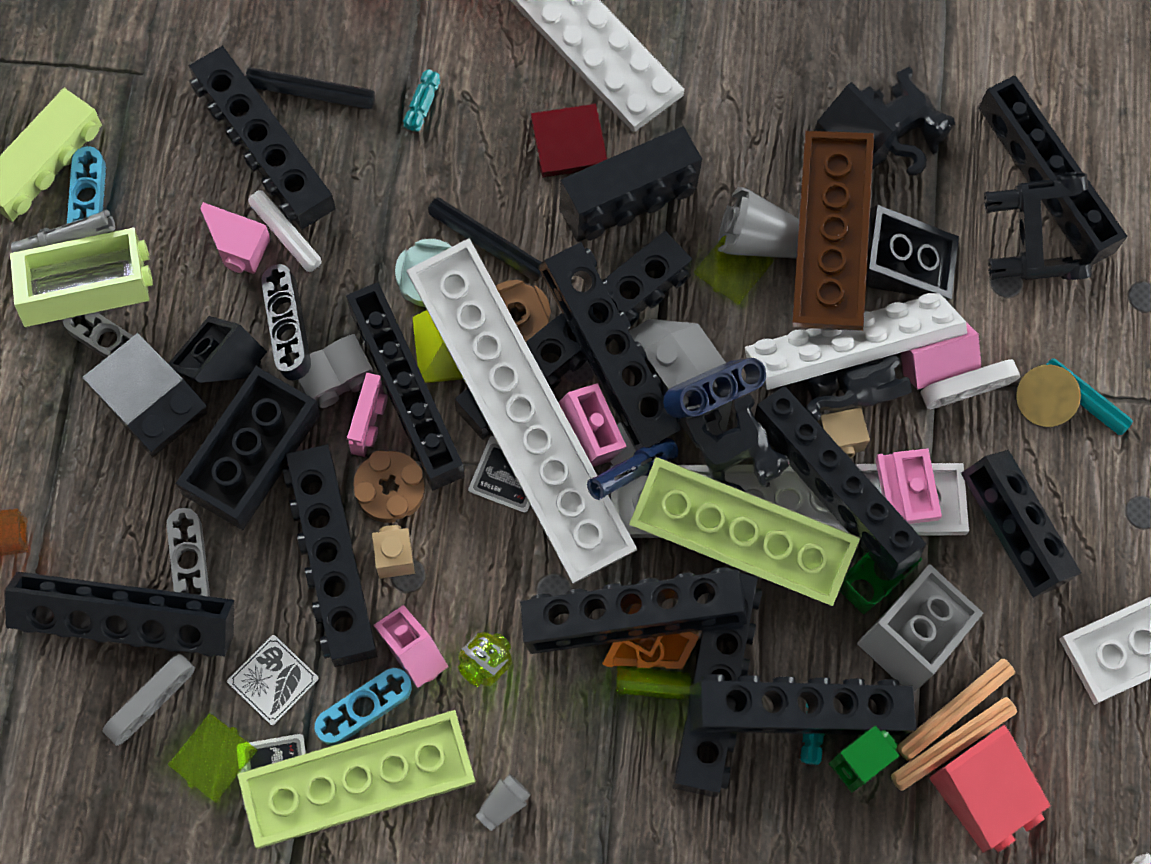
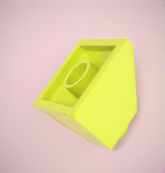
[412,310,463,383]

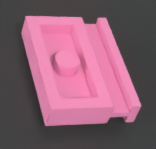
[347,373,388,457]
[875,448,942,524]

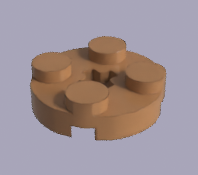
[496,280,551,342]
[353,450,425,523]

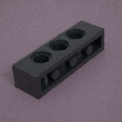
[961,449,1082,598]

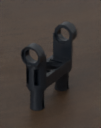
[984,172,1092,280]

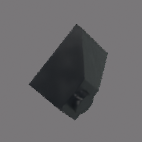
[168,316,267,383]

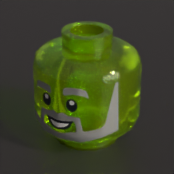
[458,632,512,687]

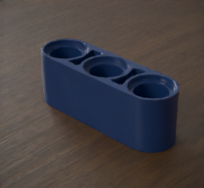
[663,358,766,418]

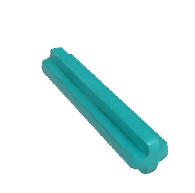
[1046,358,1133,435]

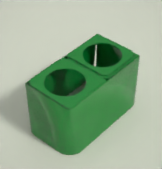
[839,553,922,615]

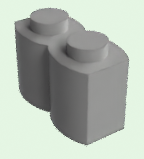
[291,334,374,408]

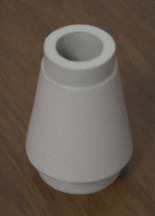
[476,774,531,831]

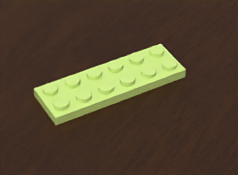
[629,457,860,606]
[237,710,476,849]

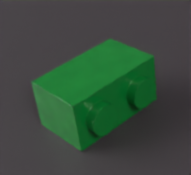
[828,725,899,793]

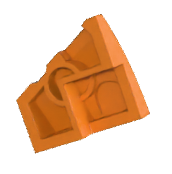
[602,604,699,669]

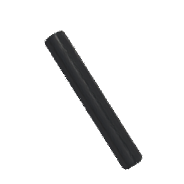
[245,67,375,109]
[428,197,542,281]

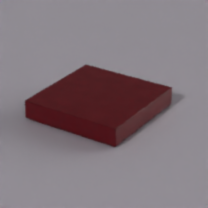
[531,103,607,178]

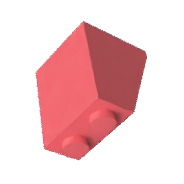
[929,725,1051,853]

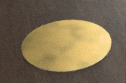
[1016,365,1081,427]

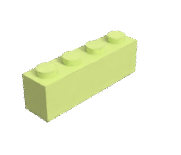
[0,88,102,222]

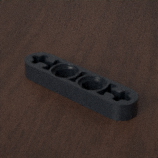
[261,264,311,381]

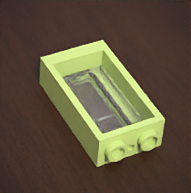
[10,228,153,327]

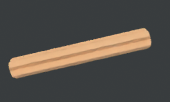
[897,659,1015,761]
[891,697,1017,791]

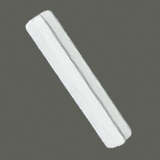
[248,190,321,272]

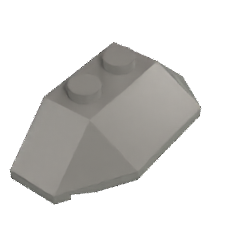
[629,319,733,448]

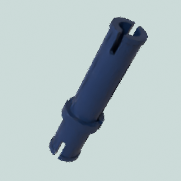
[587,438,679,500]

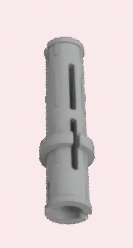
[11,210,115,253]

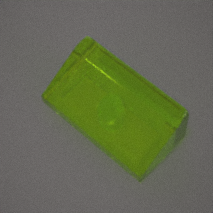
[615,666,691,701]

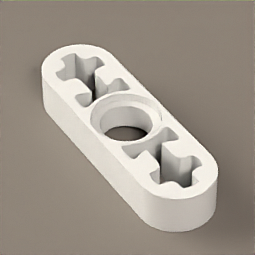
[920,359,1020,409]

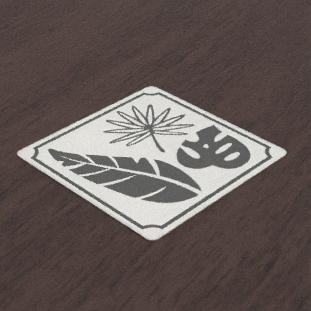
[227,635,319,725]

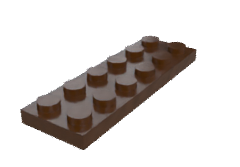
[793,131,874,331]

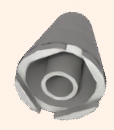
[718,187,799,258]

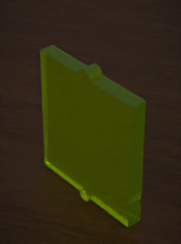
[694,234,774,305]
[168,713,258,803]

